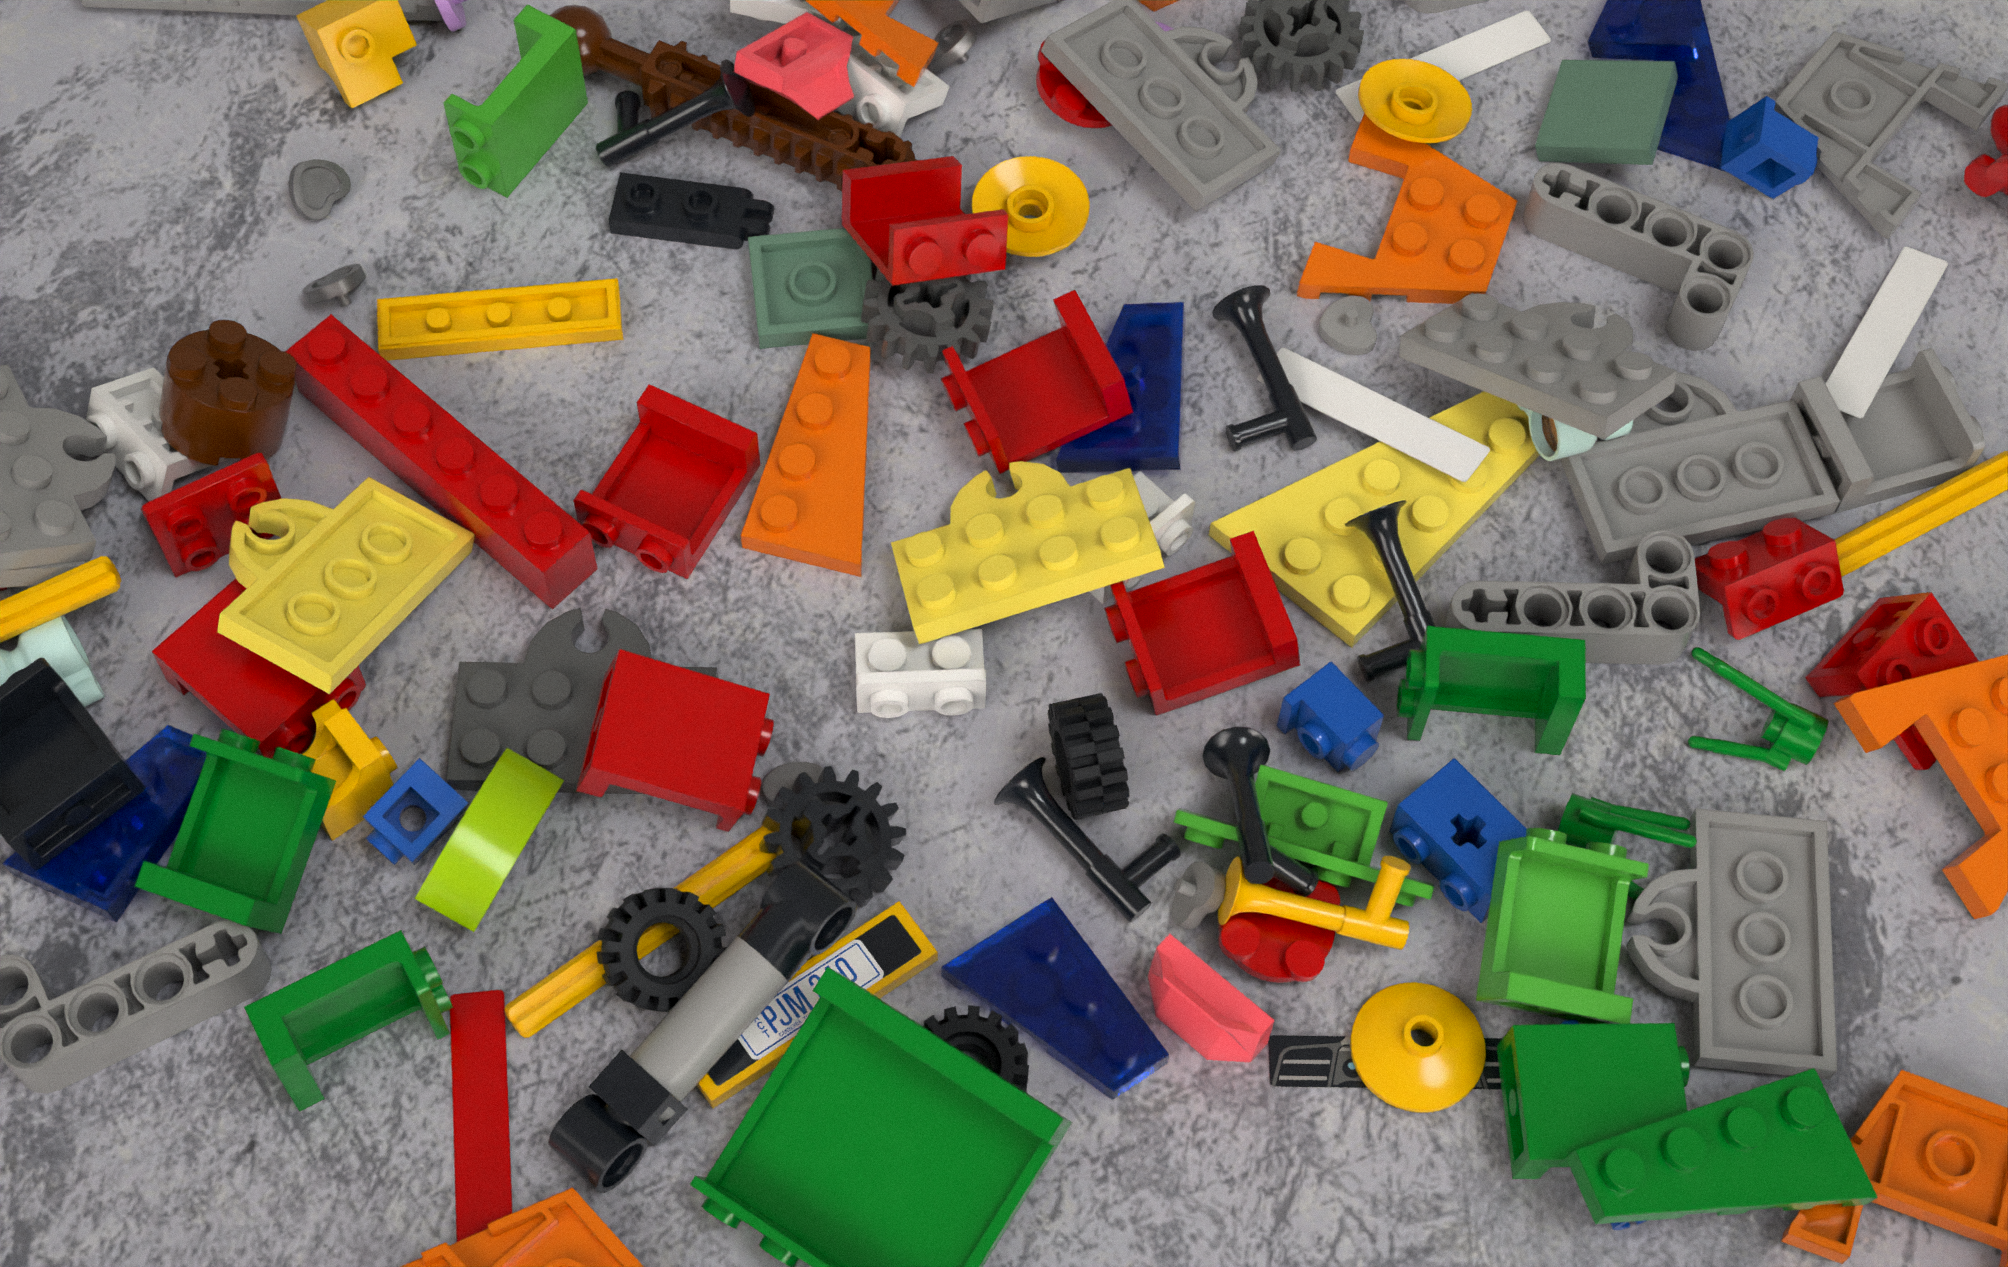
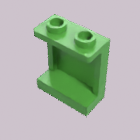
[443,4,588,198]
[1476,828,1649,1024]

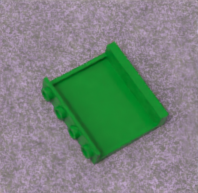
[690,967,1072,1267]

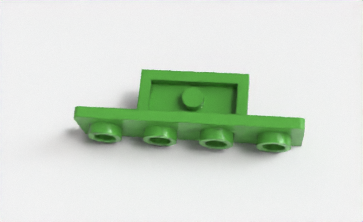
[1173,764,1435,907]

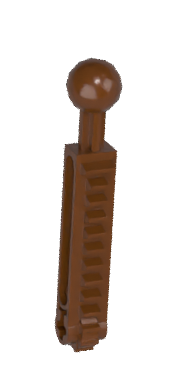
[549,5,917,191]

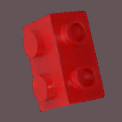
[1695,517,1844,640]

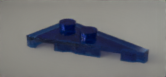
[1587,0,1698,62]
[1653,0,1731,172]

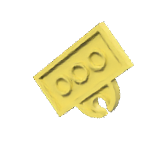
[891,461,1165,644]
[217,477,475,694]

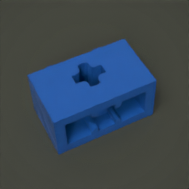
[1389,758,1527,923]

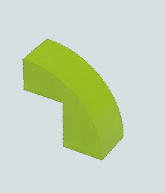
[415,748,564,932]

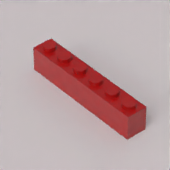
[285,314,598,610]

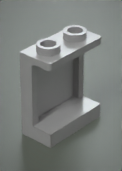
[1790,348,1985,514]

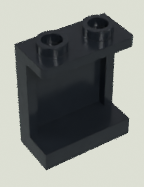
[0,658,147,871]

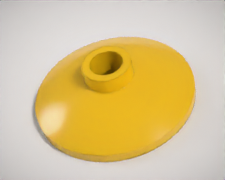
[1358,59,1472,143]
[972,156,1090,257]
[1350,982,1486,1113]

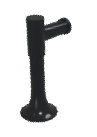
[596,59,755,167]
[1212,285,1317,452]
[1345,500,1436,682]
[1202,727,1319,897]
[994,757,1181,923]

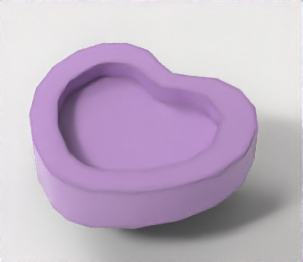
[435,0,466,32]

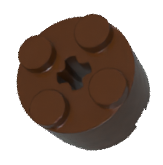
[159,319,297,466]

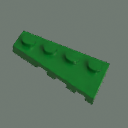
[1566,1068,1878,1224]

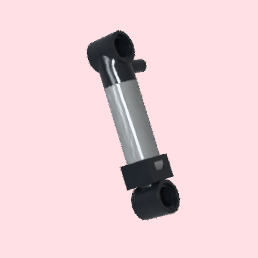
[548,859,857,1193]

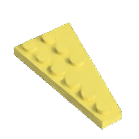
[1209,391,1540,648]

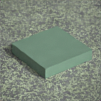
[1535,60,1678,165]
[748,228,873,349]

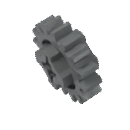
[1238,0,1364,92]
[861,268,994,373]

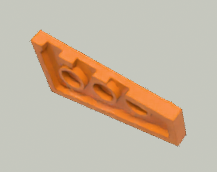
[741,333,871,577]

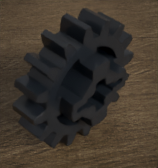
[759,766,906,908]

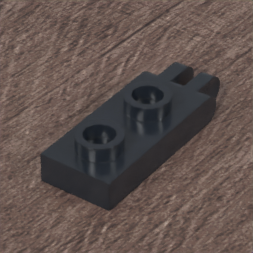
[609,172,775,249]

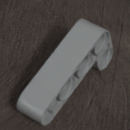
[1523,163,1754,351]
[1443,529,1700,665]
[0,919,272,1094]

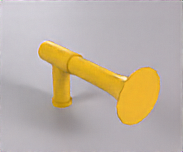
[1218,856,1411,950]

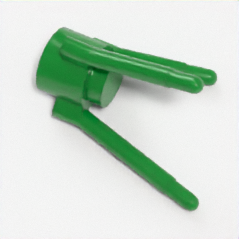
[1688,647,1829,771]
[1558,793,1697,924]

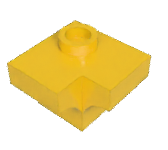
[296,0,417,108]
[302,699,398,841]

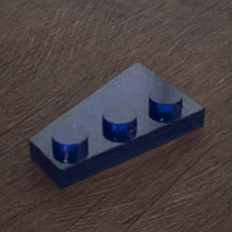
[1056,302,1186,473]
[2,725,207,922]
[941,897,1169,1100]

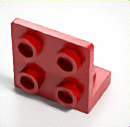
[141,452,282,578]
[1805,592,1979,770]

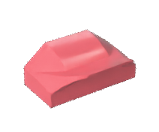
[734,12,854,120]
[1148,934,1275,1063]

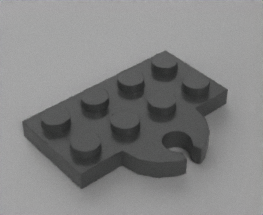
[446,608,718,794]

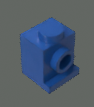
[1720,96,1819,199]
[1277,661,1384,772]
[363,758,469,866]

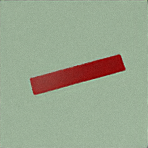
[450,990,513,1242]

